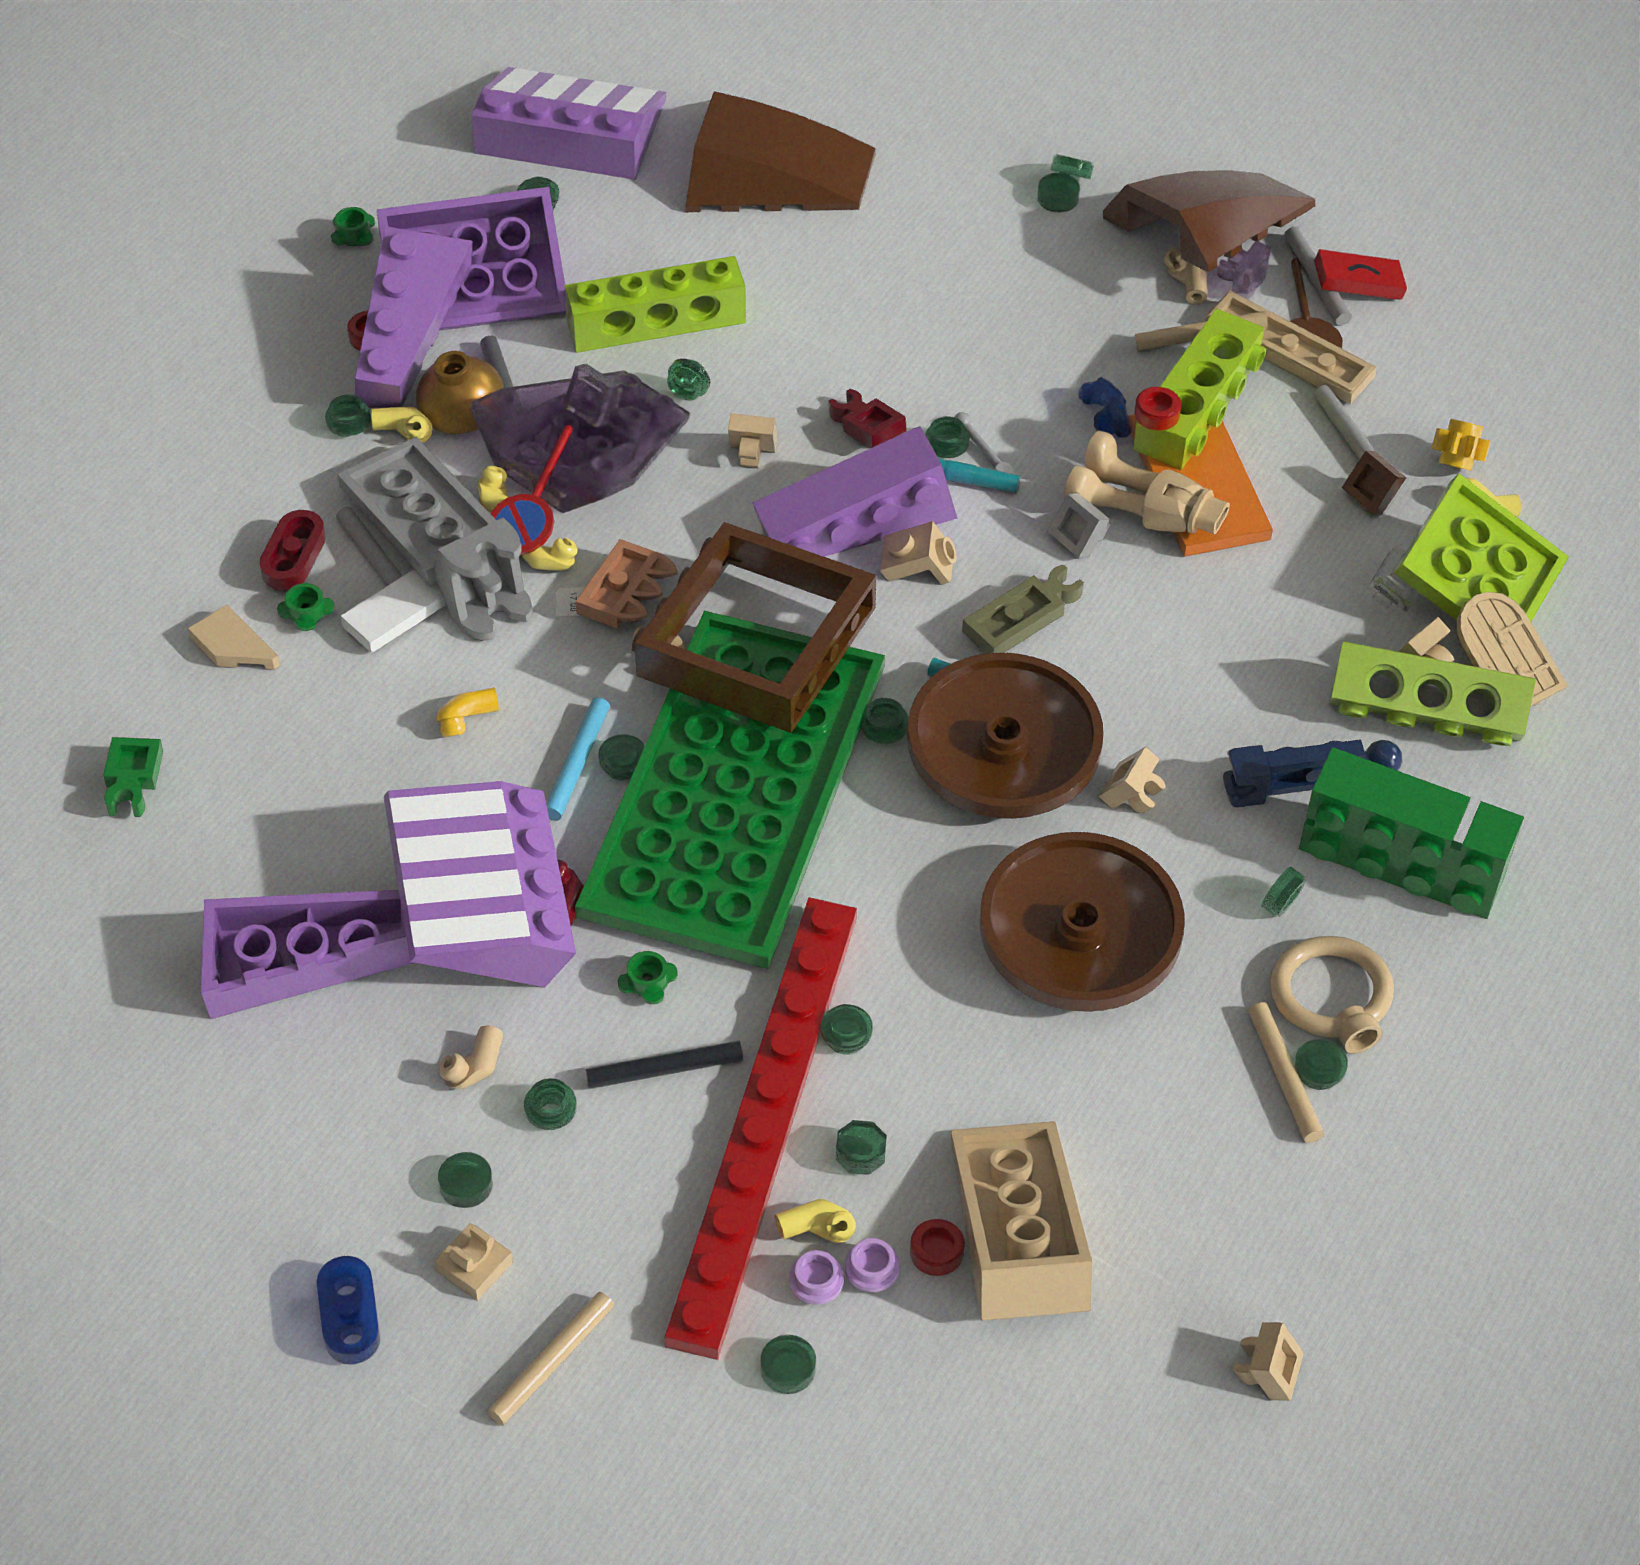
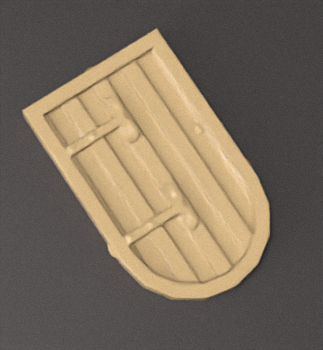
[1457,592,1568,706]

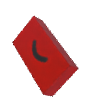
[1314,249,1407,300]

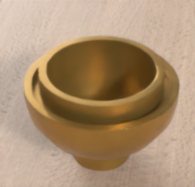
[416,351,506,434]

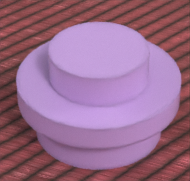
[845,1238,900,1292]
[789,1250,844,1305]

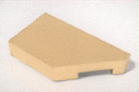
[188,605,280,670]

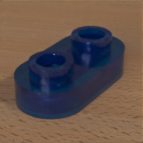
[317,1256,381,1365]

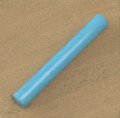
[546,697,610,821]

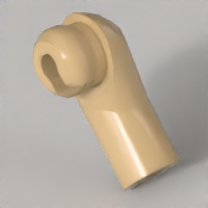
[439,1025,503,1089]

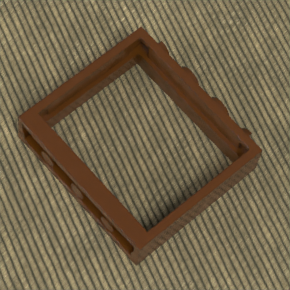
[632,522,876,733]

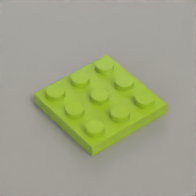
[1393,473,1569,622]

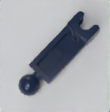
[1223,739,1403,808]

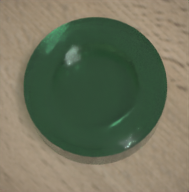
[1050,154,1094,180]
[1037,173,1080,213]
[1261,866,1306,917]
[438,1152,493,1208]
[760,1335,816,1394]

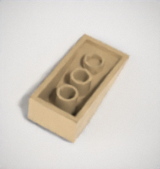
[951,1121,1092,1321]

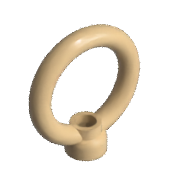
[1270,936,1394,1054]

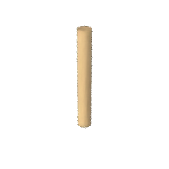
[1135,311,1268,351]
[1248,1002,1324,1143]
[487,1292,614,1426]

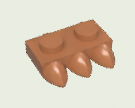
[575,539,678,629]

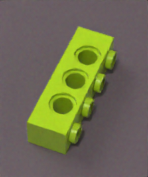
[564,256,746,353]
[1133,308,1266,470]
[1329,641,1536,746]

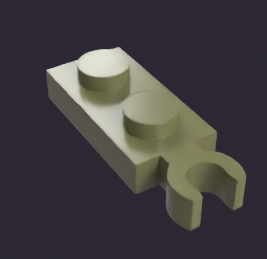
[962,565,1084,654]

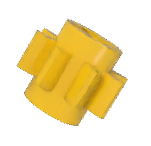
[1431,419,1491,471]

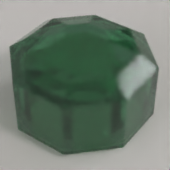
[836,1120,887,1175]

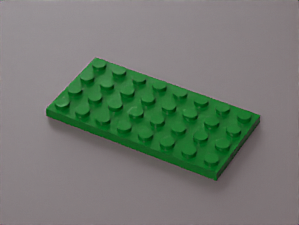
[575,610,885,969]

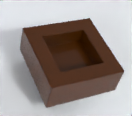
[1341,451,1407,515]

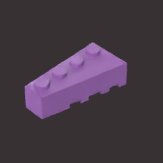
[355,226,473,408]
[752,426,958,557]
[201,890,415,1019]

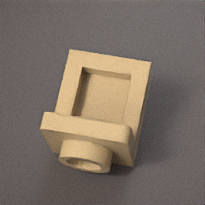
[880,521,957,585]

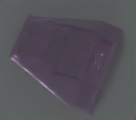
[470,370,690,514]

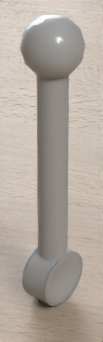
[953,412,1013,474]

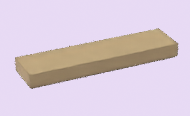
[1205,290,1376,404]

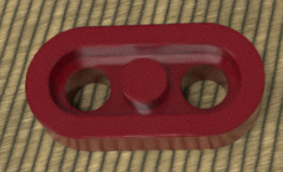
[259,510,326,591]

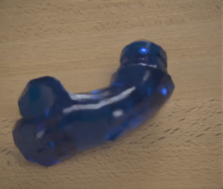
[1078,377,1132,438]

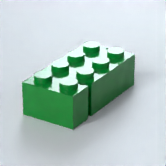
[1299,747,1524,919]

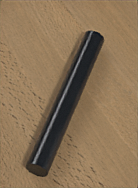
[585,1040,743,1089]

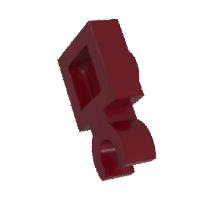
[828,389,907,448]

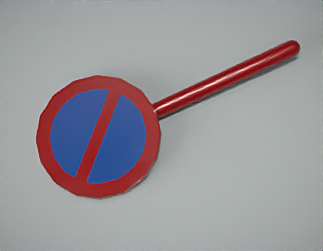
[490,425,572,555]

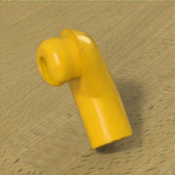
[436,687,499,737]

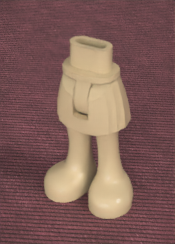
[1064,431,1230,534]

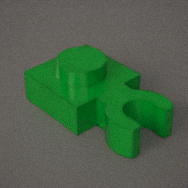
[103,737,163,817]

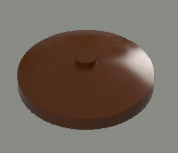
[907,653,1104,819]
[980,832,1185,1012]

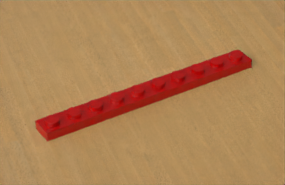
[664,897,857,1360]

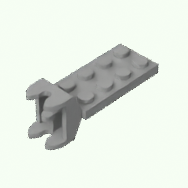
[337,437,533,640]

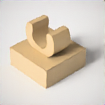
[728,413,778,469]
[1398,617,1454,662]
[1098,746,1166,813]
[434,1223,513,1301]
[1233,1322,1304,1401]

